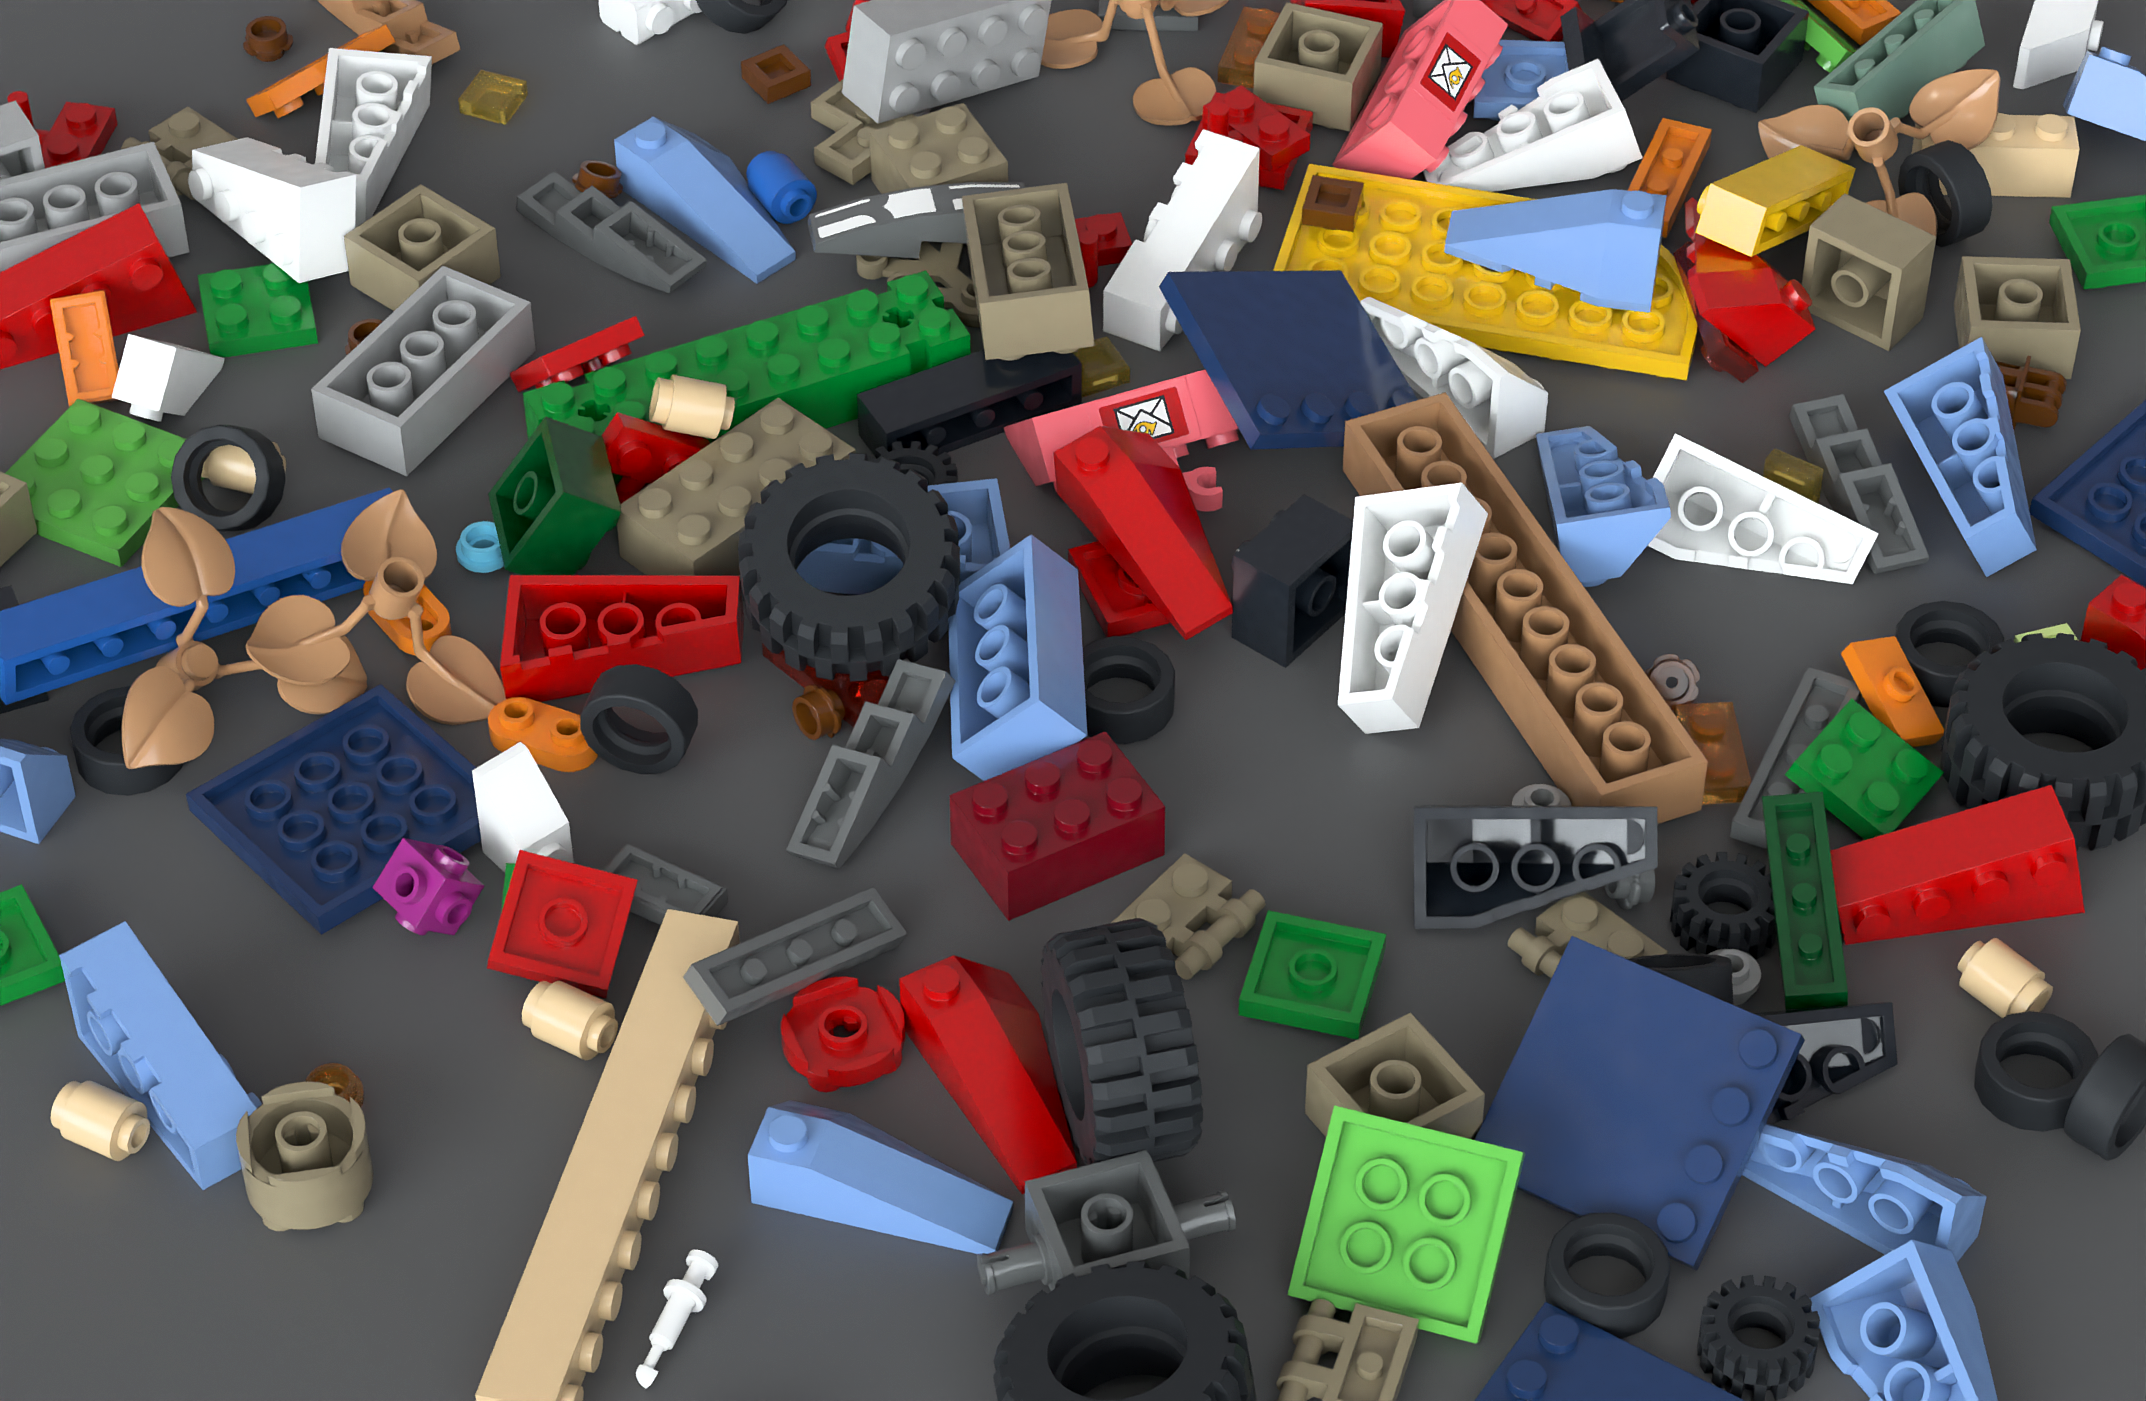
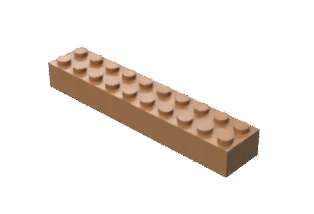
[1343,392,1708,824]

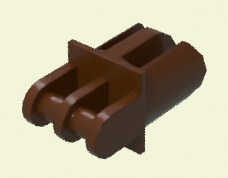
[1996,356,2067,431]

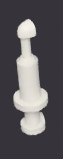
[636,1250,718,1389]

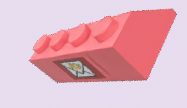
[1332,0,1508,179]
[1004,370,1239,492]

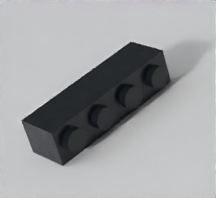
[857,349,1082,456]

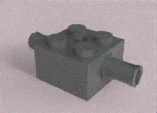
[977,1150,1236,1295]

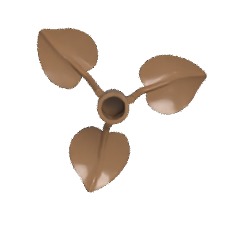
[1041,0,1229,126]
[1758,69,2001,236]
[245,489,506,725]
[122,507,367,769]

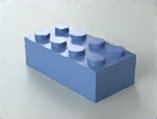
[948,534,1088,781]

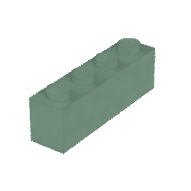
[1814,0,1985,122]

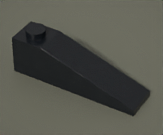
[1414,805,1658,929]
[1753,1002,1898,1125]

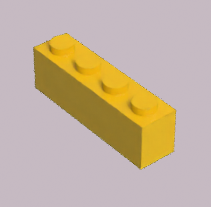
[1695,145,1856,257]

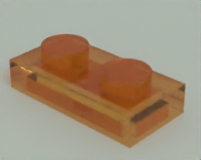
[1218,7,1280,89]
[1674,701,1751,804]

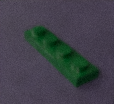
[1762,792,1848,1010]

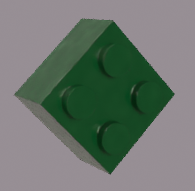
[488,416,622,575]

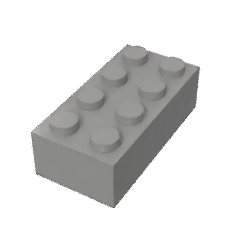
[842,0,1051,123]
[0,142,189,272]
[311,266,536,476]

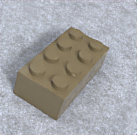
[962,183,1094,361]
[617,398,856,580]

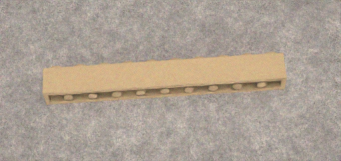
[475,909,740,1401]

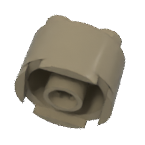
[236,1082,373,1231]

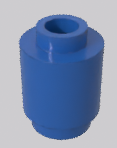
[746,151,817,224]

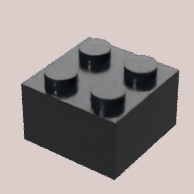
[1666,0,1809,113]
[1231,494,1353,668]

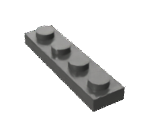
[1730,667,1862,849]
[683,887,908,1026]

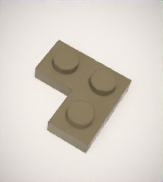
[811,79,916,185]

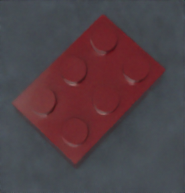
[950,731,1165,921]

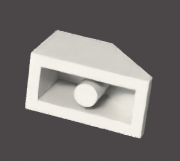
[2013,0,2104,89]
[112,334,225,422]
[472,742,574,872]

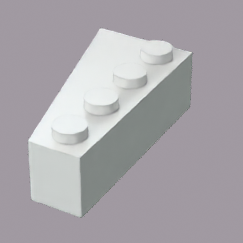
[315,48,432,228]
[1103,129,1262,351]
[188,137,356,283]
[1338,483,1488,734]

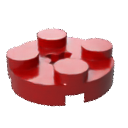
[781,976,905,1093]

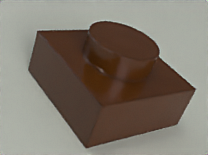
[741,44,811,104]
[1302,175,1364,232]

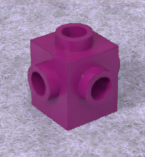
[372,838,484,936]

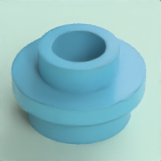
[456,521,504,573]

